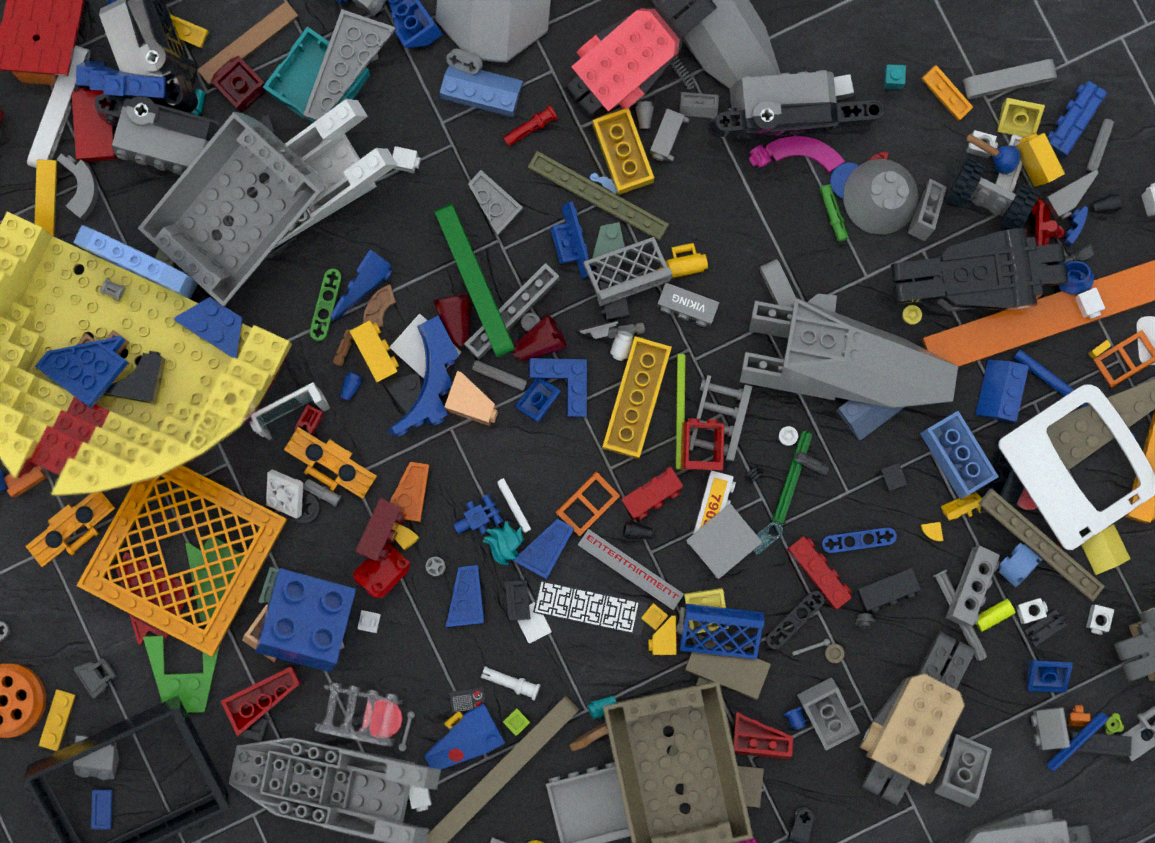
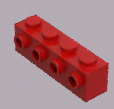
[787,536,852,610]

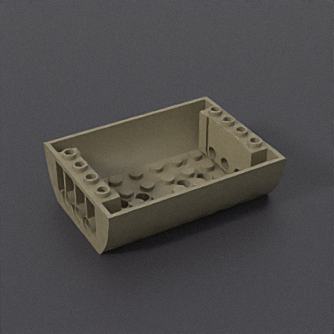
[603,682,753,843]

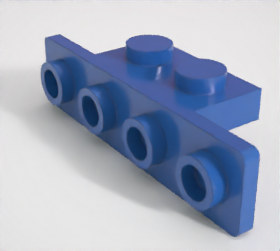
[550,202,593,279]

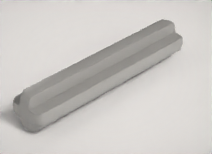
[1087,119,1114,172]
[472,361,527,390]

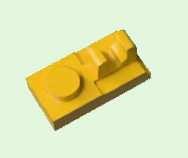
[940,491,982,520]

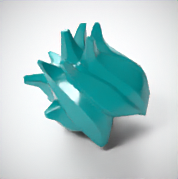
[483,521,524,565]

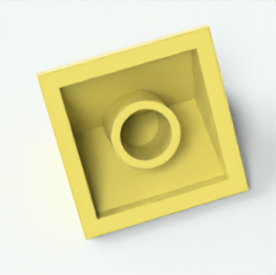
[997,98,1045,137]
[1081,524,1130,575]

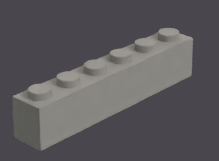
[464,263,560,360]

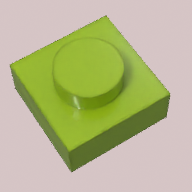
[503,709,530,736]

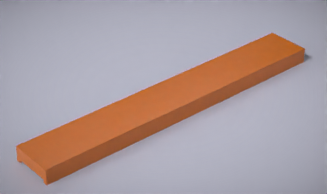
[922,260,1155,367]

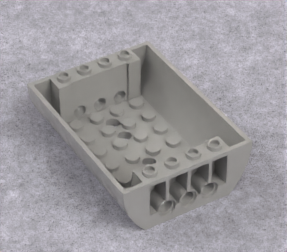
[138,112,324,307]

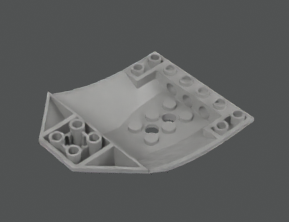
[436,0,551,63]

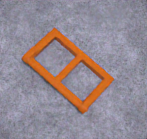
[1093,330,1155,389]
[556,472,620,537]

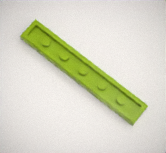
[676,354,685,471]

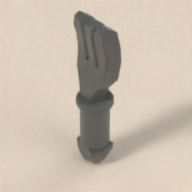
[1056,244,1094,265]

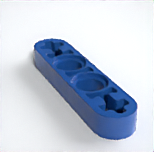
[821,528,897,553]

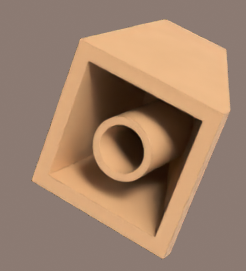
[445,371,498,426]

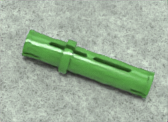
[819,184,849,242]

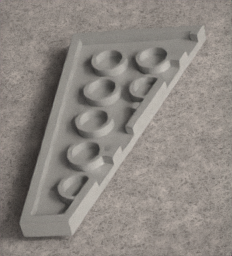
[303,10,396,121]

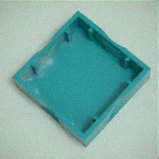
[263,27,371,124]

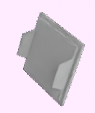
[579,320,618,339]

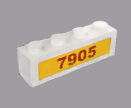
[693,470,736,534]

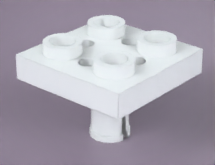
[266,469,304,519]

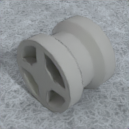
[426,557,446,577]

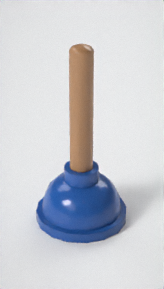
[966,134,1021,175]

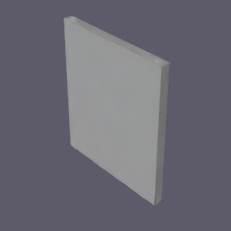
[686,504,762,579]

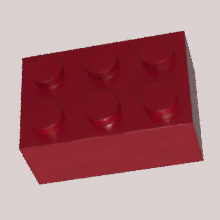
[355,498,406,563]

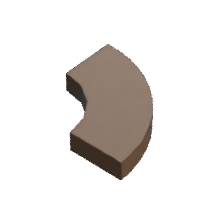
[363,284,396,328]
[569,722,609,751]

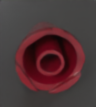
[433,293,471,347]
[512,314,567,361]

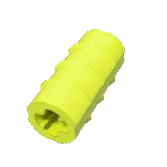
[976,599,1016,632]

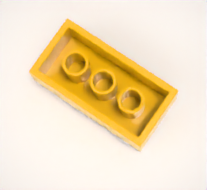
[593,108,654,195]

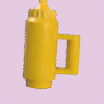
[656,243,708,278]

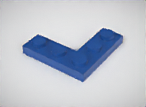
[529,358,587,417]

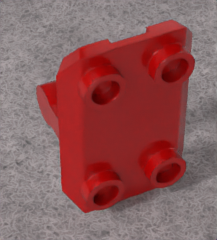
[1032,199,1065,246]
[353,544,410,598]

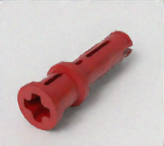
[503,105,558,146]

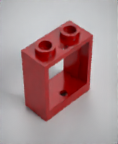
[680,418,724,471]

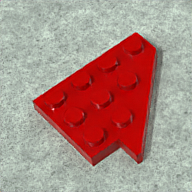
[116,552,194,645]

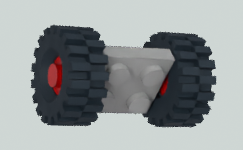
[946,157,1039,230]

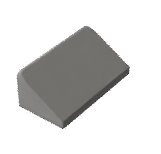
[679,92,719,118]

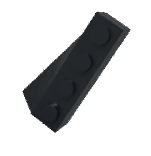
[980,437,1024,520]

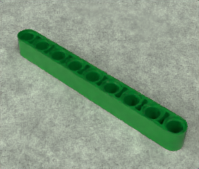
[435,203,515,357]

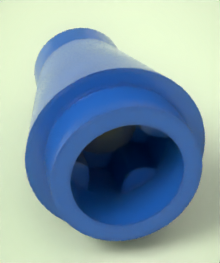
[340,371,363,401]

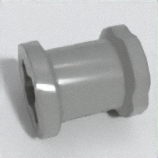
[100,278,126,302]

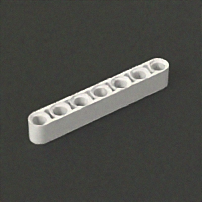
[27,45,91,168]

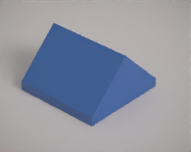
[514,378,561,424]
[1027,661,1073,693]

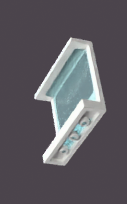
[249,383,330,440]

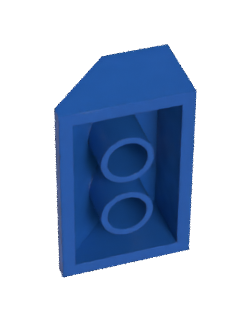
[975,359,1029,424]

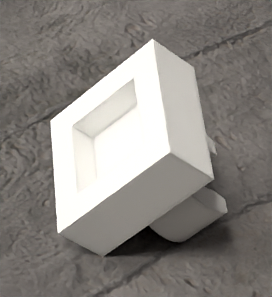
[357,610,381,633]

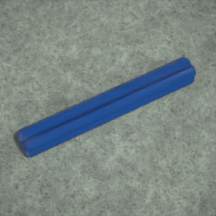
[1047,712,1108,771]

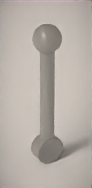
[792,639,831,656]
[399,711,415,751]

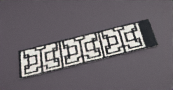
[533,580,648,636]

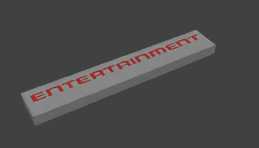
[578,529,684,610]

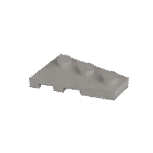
[468,170,523,236]

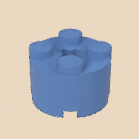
[998,543,1042,588]

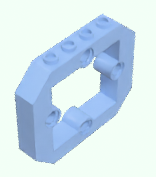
[73,225,198,299]

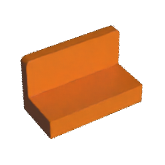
[4,466,48,498]

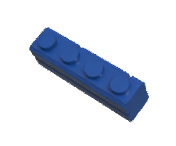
[1047,81,1107,159]

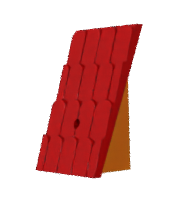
[0,0,85,85]

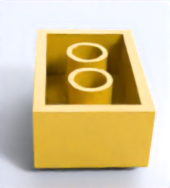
[350,320,399,382]

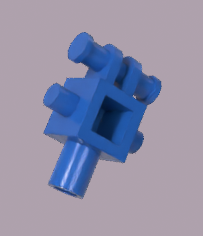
[453,494,504,535]

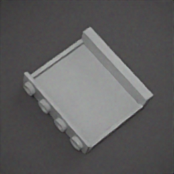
[546,762,630,843]

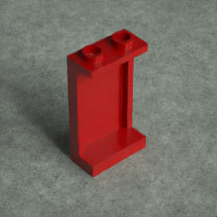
[72,88,118,163]

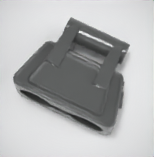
[74,657,117,699]

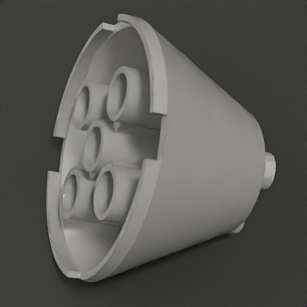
[843,159,918,235]

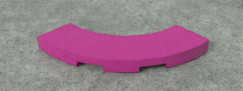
[766,136,845,173]

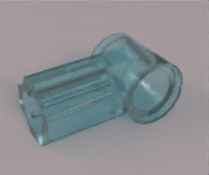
[753,522,783,556]

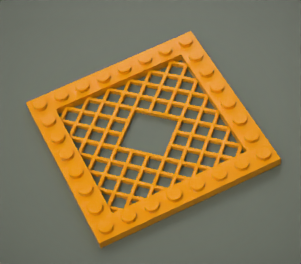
[76,465,287,657]

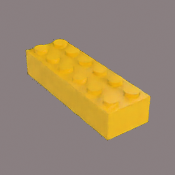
[602,336,672,459]

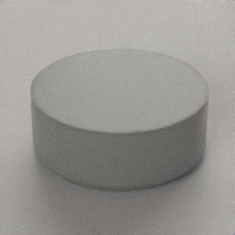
[521,313,540,332]

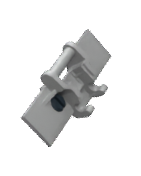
[1120,706,1155,761]

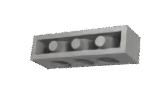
[946,545,1000,627]

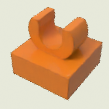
[1067,705,1090,727]

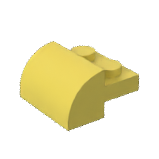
[684,588,729,633]

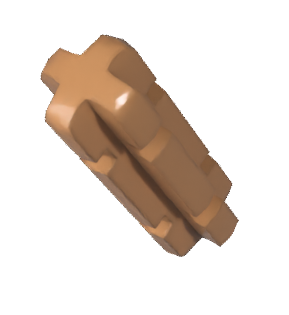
[333,329,353,366]

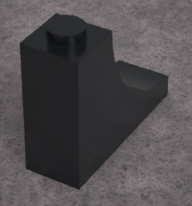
[103,351,166,404]

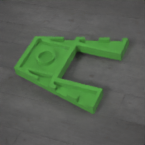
[143,635,220,713]

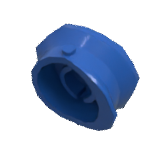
[1058,261,1094,295]

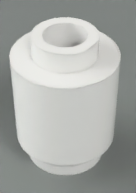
[610,331,633,361]

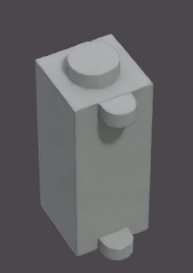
[650,109,690,161]

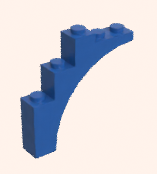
[76,60,166,98]
[387,316,459,437]

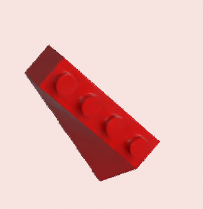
[221,666,302,736]

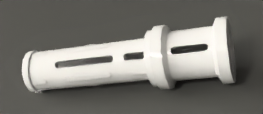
[481,666,540,701]

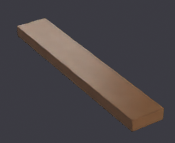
[197,1,299,86]

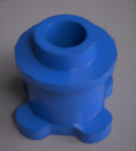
[783,706,807,730]

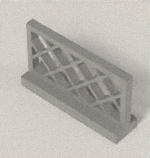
[583,237,672,306]

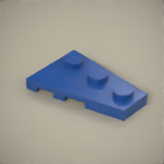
[513,519,574,579]
[446,565,484,627]

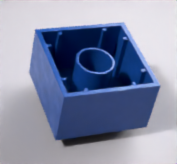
[255,568,356,672]

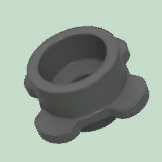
[855,613,875,629]

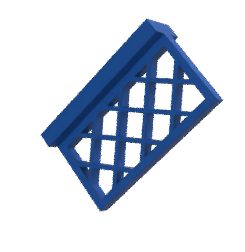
[680,603,765,659]

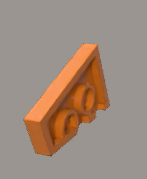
[390,462,430,522]

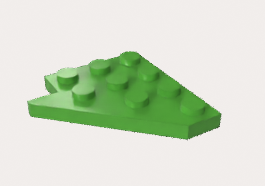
[185,537,244,622]

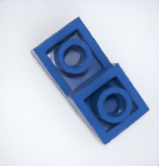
[1063,206,1088,247]

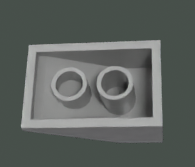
[797,677,860,750]
[934,734,992,807]

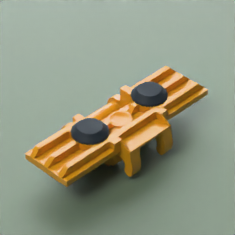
[284,427,377,499]
[25,492,115,567]

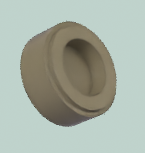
[825,644,845,663]

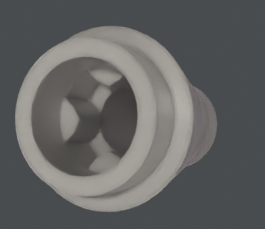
[635,101,654,129]

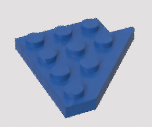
[35,336,128,408]

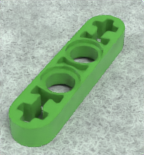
[310,269,342,342]

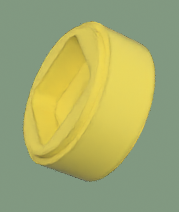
[902,305,922,325]

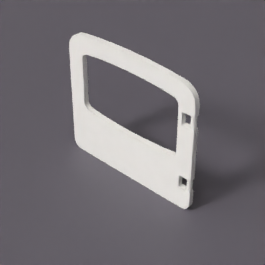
[998,385,1155,550]

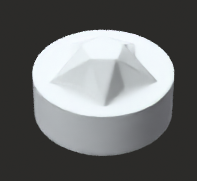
[778,426,798,446]

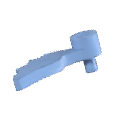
[589,173,616,194]

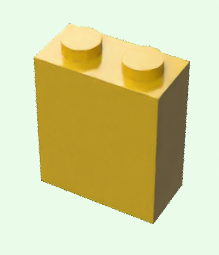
[1015,132,1065,187]

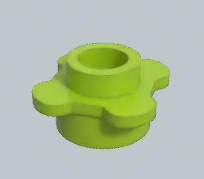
[1104,713,1124,735]

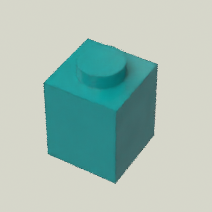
[883,64,906,90]

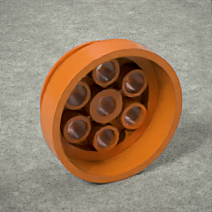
[0,663,47,738]

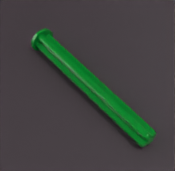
[771,431,812,525]

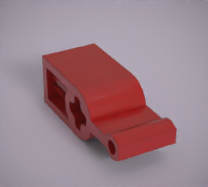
[295,404,324,436]

